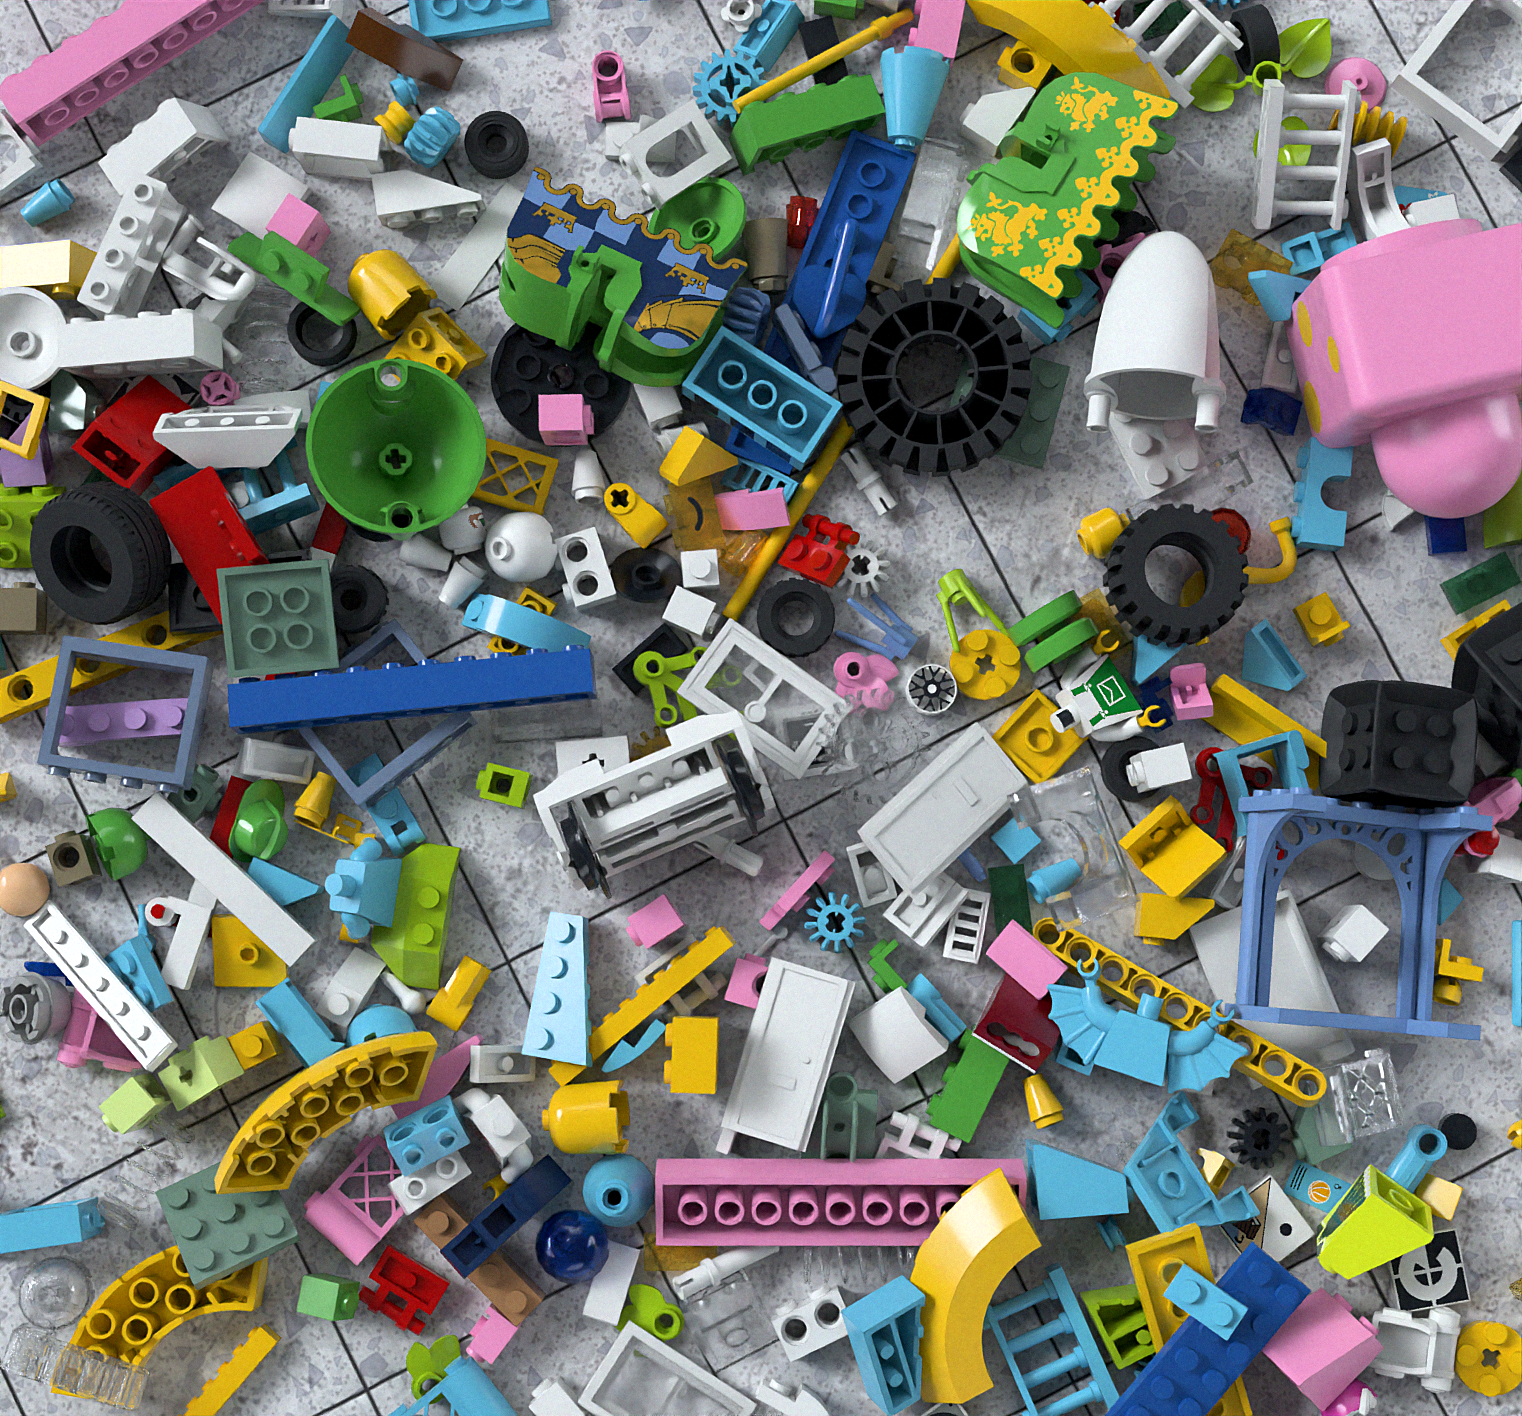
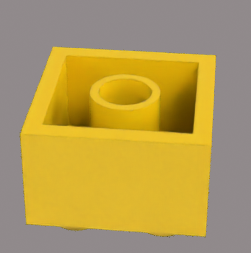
[664,1015,720,1094]

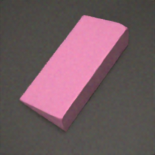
[986,920,1068,1000]

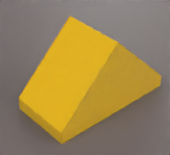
[659,425,738,487]

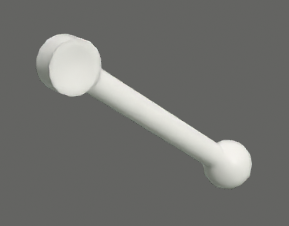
[730,925,788,977]

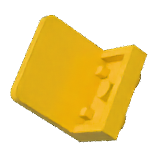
[1118,795,1227,901]

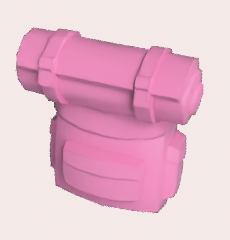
[56,987,142,1072]

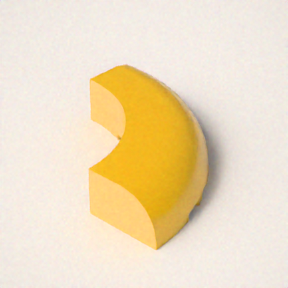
[214,1031,438,1194]

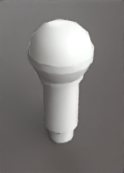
[380,970,426,1016]

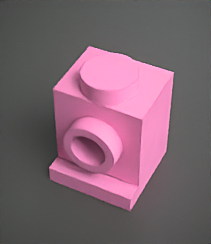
[466,1303,522,1365]

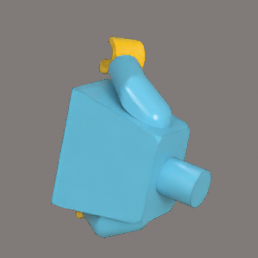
[325,833,402,944]

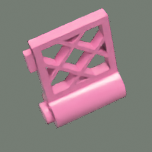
[303,1134,404,1266]

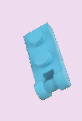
[346,753,427,857]

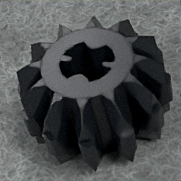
[1226,1107,1290,1170]

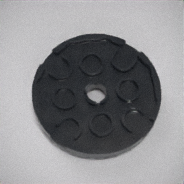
[490,321,632,447]

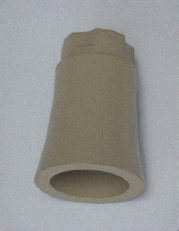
[742,218,788,296]

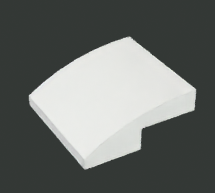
[211,151,312,240]
[849,986,949,1084]

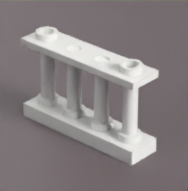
[1088,0,1243,110]
[1250,79,1361,230]

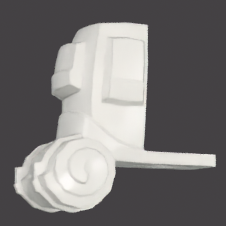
[1367,1307,1461,1393]

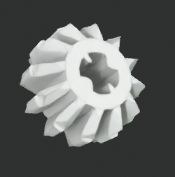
[835,539,890,599]

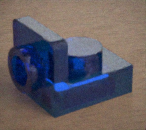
[1424,515,1467,556]
[1134,676,1174,734]

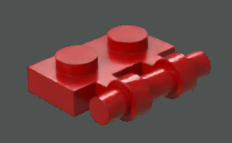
[777,514,860,589]
[358,1244,451,1336]

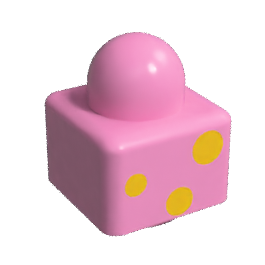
[1283,219,1522,519]

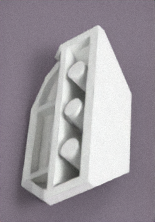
[153,404,303,470]

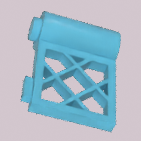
[388,1355,518,1416]

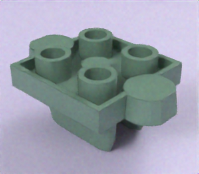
[801,1072,878,1162]

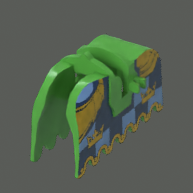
[499,167,748,387]

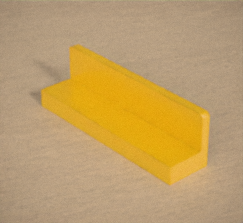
[1200,673,1327,791]

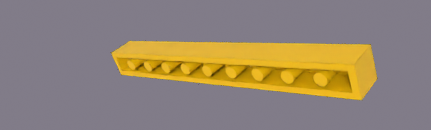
[548,925,737,1087]
[178,1323,281,1416]

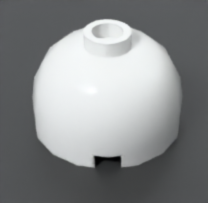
[484,512,557,583]

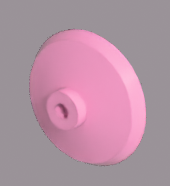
[1324,57,1387,113]

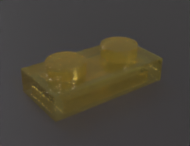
[1073,587,1134,661]
[644,1232,717,1271]

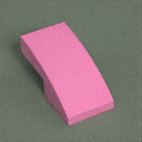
[714,487,790,530]

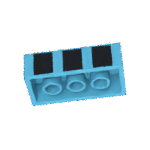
[682,326,842,471]

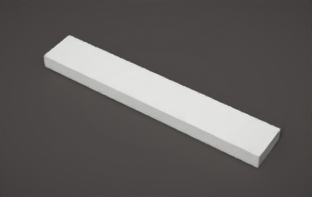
[131,792,318,967]
[23,900,178,1072]

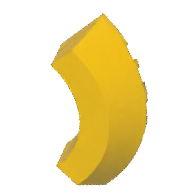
[966,0,1171,99]
[910,1167,1042,1404]
[50,1245,268,1405]

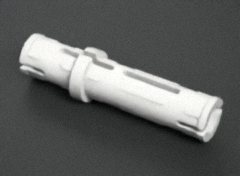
[672,1246,779,1300]

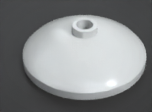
[0,286,68,391]

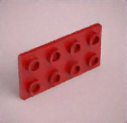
[149,466,270,625]

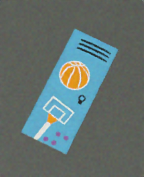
[1283,1159,1352,1213]

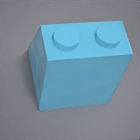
[1025,1139,1134,1220]

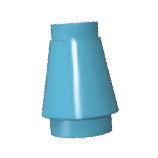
[20,178,75,227]
[1026,858,1082,904]

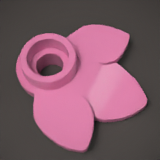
[834,652,899,715]

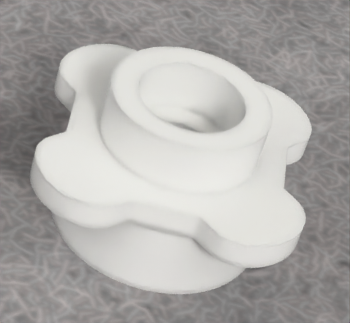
[721,0,762,33]

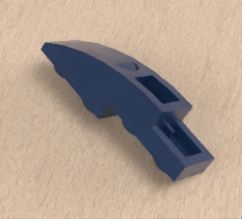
[440,1154,572,1279]

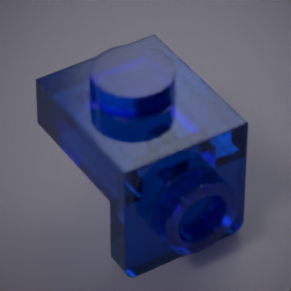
[1240,388,1303,436]

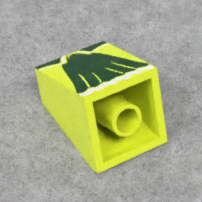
[1317,1164,1434,1280]

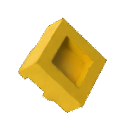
[1195,1148,1235,1196]

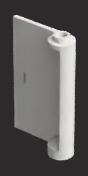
[1187,885,1356,1090]

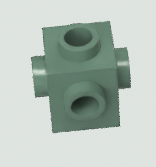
[167,763,225,824]

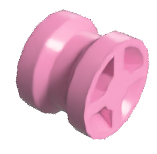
[200,371,241,406]

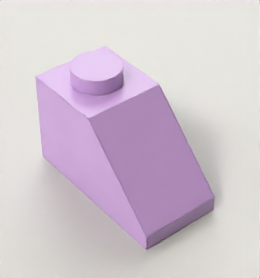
[0,411,55,487]

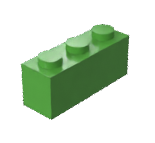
[925,1024,1010,1143]

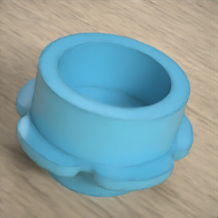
[389,73,420,108]

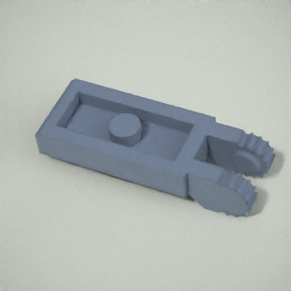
[772,303,838,397]

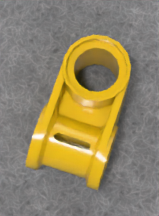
[604,482,669,549]

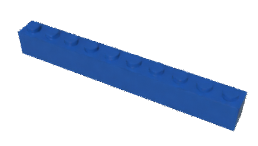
[227,645,597,735]

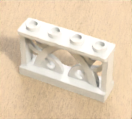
[77,172,187,321]

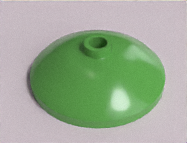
[648,177,747,262]

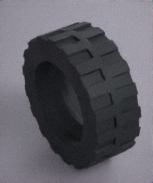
[757,577,835,659]

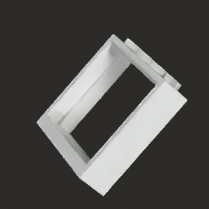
[1390,0,1522,160]

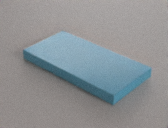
[408,0,552,43]

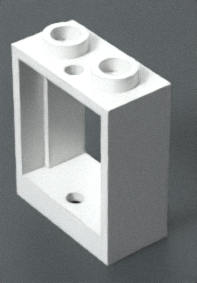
[289,117,393,181]

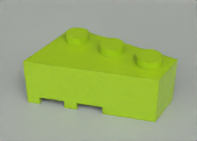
[1079,1283,1155,1370]

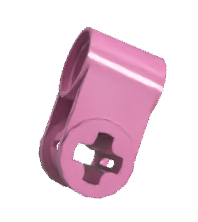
[592,50,631,123]

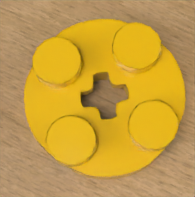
[949,629,1021,701]
[1454,1320,1522,1397]

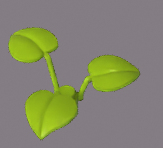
[1175,18,1332,166]

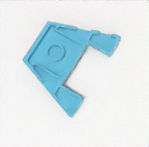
[1122,1090,1261,1233]

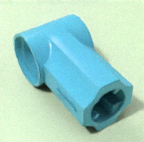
[905,973,967,1045]
[1384,1124,1447,1193]

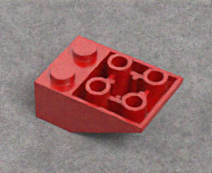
[71,375,193,496]

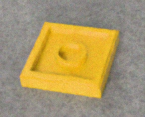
[992,688,1089,789]

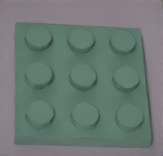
[949,356,1070,469]
[217,559,340,678]
[155,1162,300,1290]

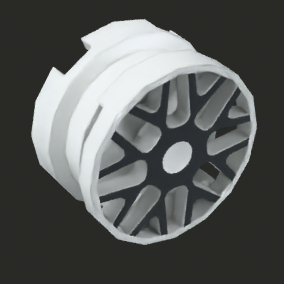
[905,664,957,716]

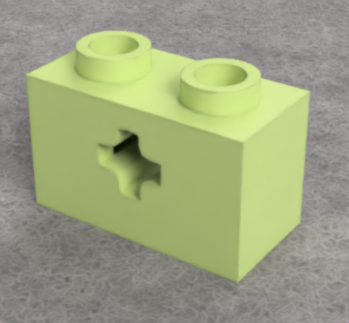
[157,1035,245,1112]
[99,1073,172,1135]

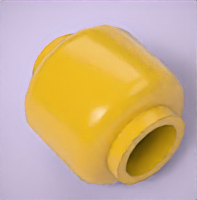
[1076,507,1130,559]

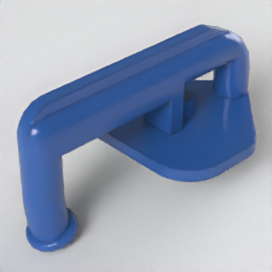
[793,218,866,340]

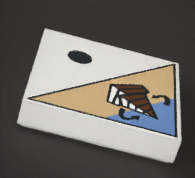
[1218,1174,1315,1262]

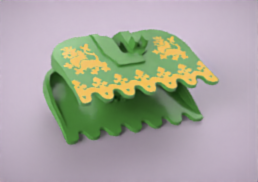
[956,72,1179,330]

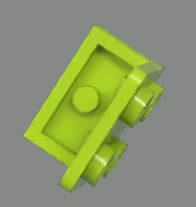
[0,482,67,568]

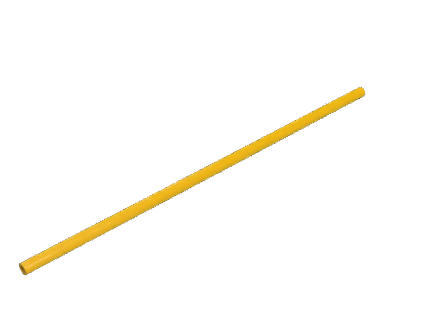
[721,69,1065,622]

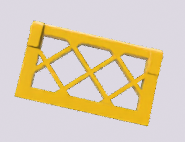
[471,438,559,516]

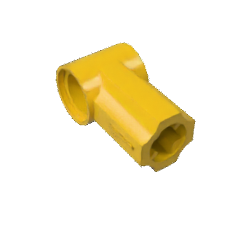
[426,955,492,1033]

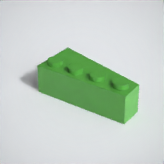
[728,74,885,176]

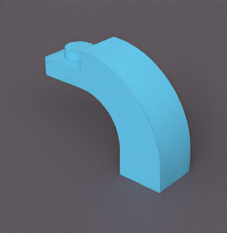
[461,592,592,652]

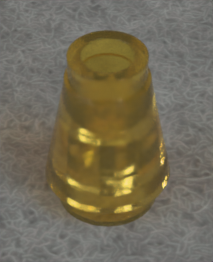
[717,529,768,578]

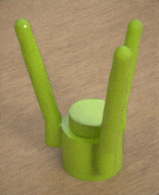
[936,569,1011,653]

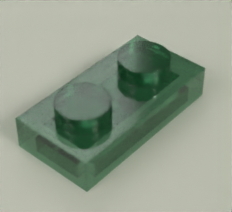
[987,864,1033,939]

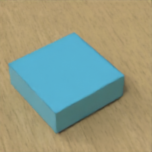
[990,814,1041,865]

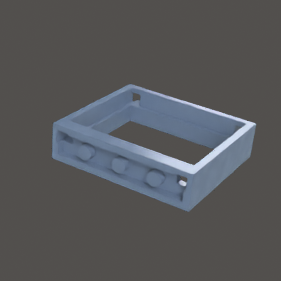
[298,618,478,812]
[37,635,215,794]

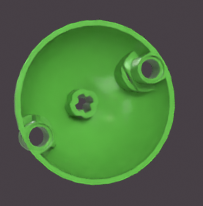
[306,359,486,541]

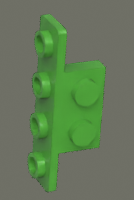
[227,230,361,326]

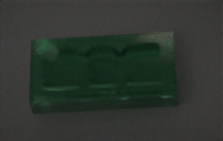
[1439,551,1522,616]

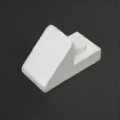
[605,114,676,162]
[846,842,898,908]
[470,1044,536,1083]

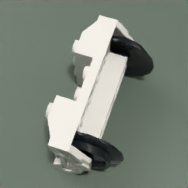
[533,709,776,899]

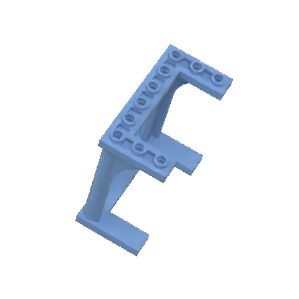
[1224,787,1493,1041]

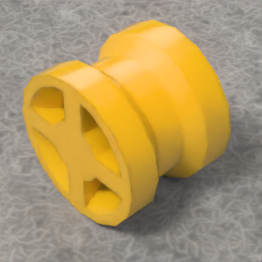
[373,100,416,146]

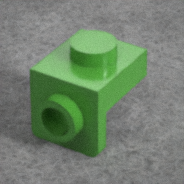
[313,74,364,122]
[867,938,908,994]

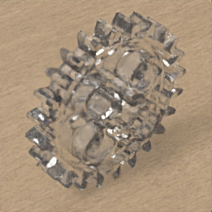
[816,688,931,805]

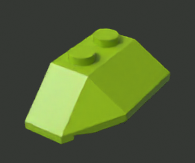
[371,843,461,990]

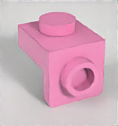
[1169,663,1213,720]

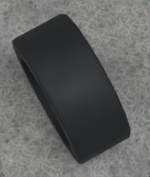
[1230,4,1280,76]
[287,302,358,367]

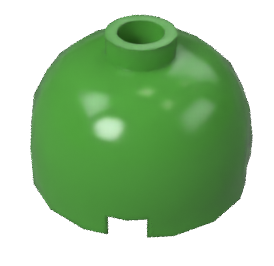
[85,807,152,881]

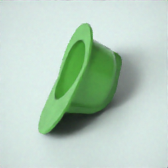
[229,779,288,863]

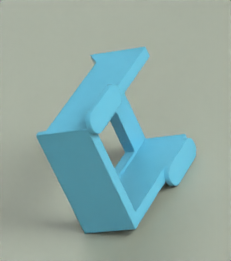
[1213,730,1309,837]
[255,977,347,1068]

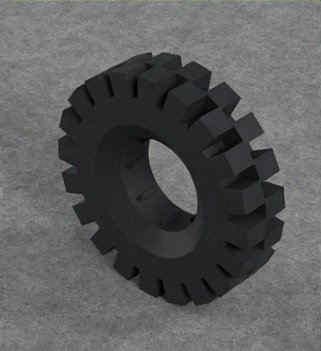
[838,277,1033,477]

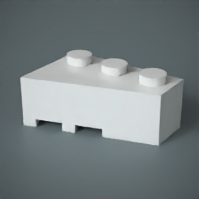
[98,97,231,197]

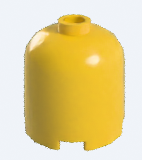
[347,249,438,340]
[542,1080,630,1154]

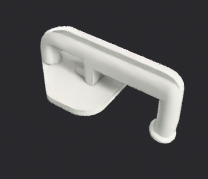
[161,214,261,302]

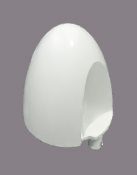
[1083,230,1227,433]

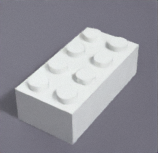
[57,308,223,381]

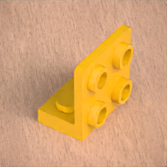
[384,307,488,382]

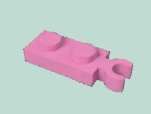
[759,850,835,932]

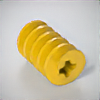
[1327,101,1407,160]

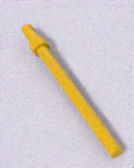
[733,7,914,114]

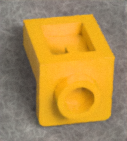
[1292,592,1351,647]
[1434,938,1484,982]

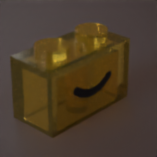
[663,475,726,552]

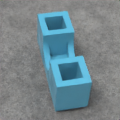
[1290,437,1354,552]

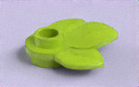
[613,1284,685,1357]
[406,1334,460,1405]

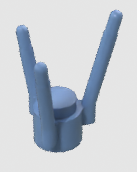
[835,593,919,660]

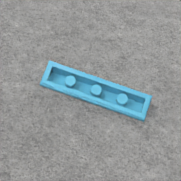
[258,15,355,153]

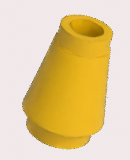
[293,772,337,828]
[1022,1073,1065,1130]

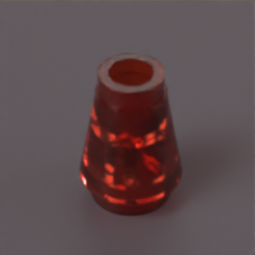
[786,196,820,249]

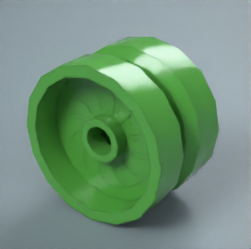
[1006,590,1100,674]

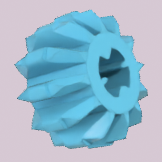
[404,106,461,169]
[804,892,866,953]

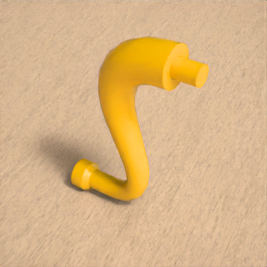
[1179,517,1297,647]

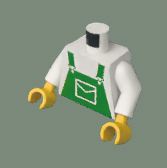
[1050,629,1166,742]

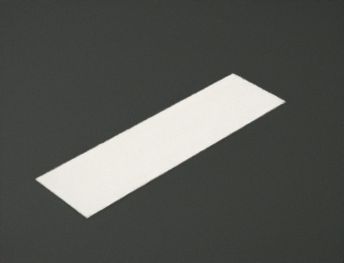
[430,182,524,312]

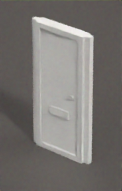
[857,722,1031,898]
[721,957,856,1152]

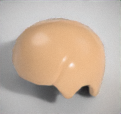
[0,863,50,917]

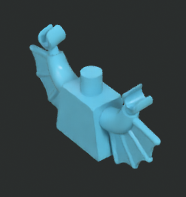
[1047,958,1248,1094]

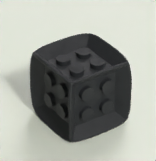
[1451,602,1522,769]
[1318,680,1478,809]

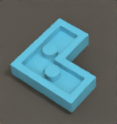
[104,934,173,1013]

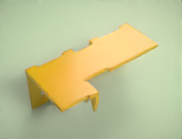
[294,809,363,845]

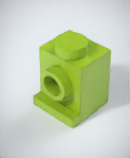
[476,762,533,809]

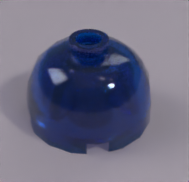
[534,1209,609,1284]

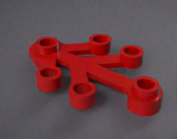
[1190,747,1284,871]

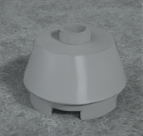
[0,972,71,1045]

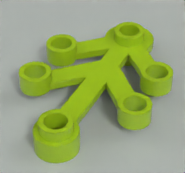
[633,646,757,742]

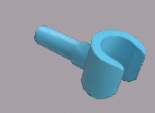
[138,904,157,953]

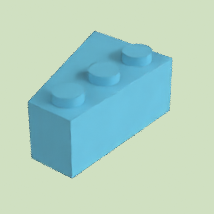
[841,1275,925,1416]

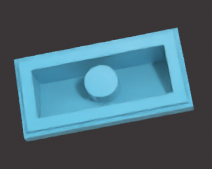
[733,0,805,72]

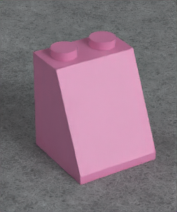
[1261,1288,1384,1412]

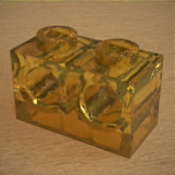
[1209,228,1293,306]

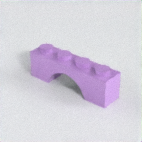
[46,697,202,747]

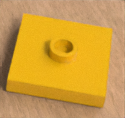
[211,914,289,987]

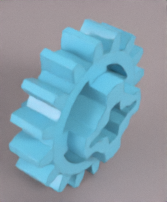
[692,49,768,128]

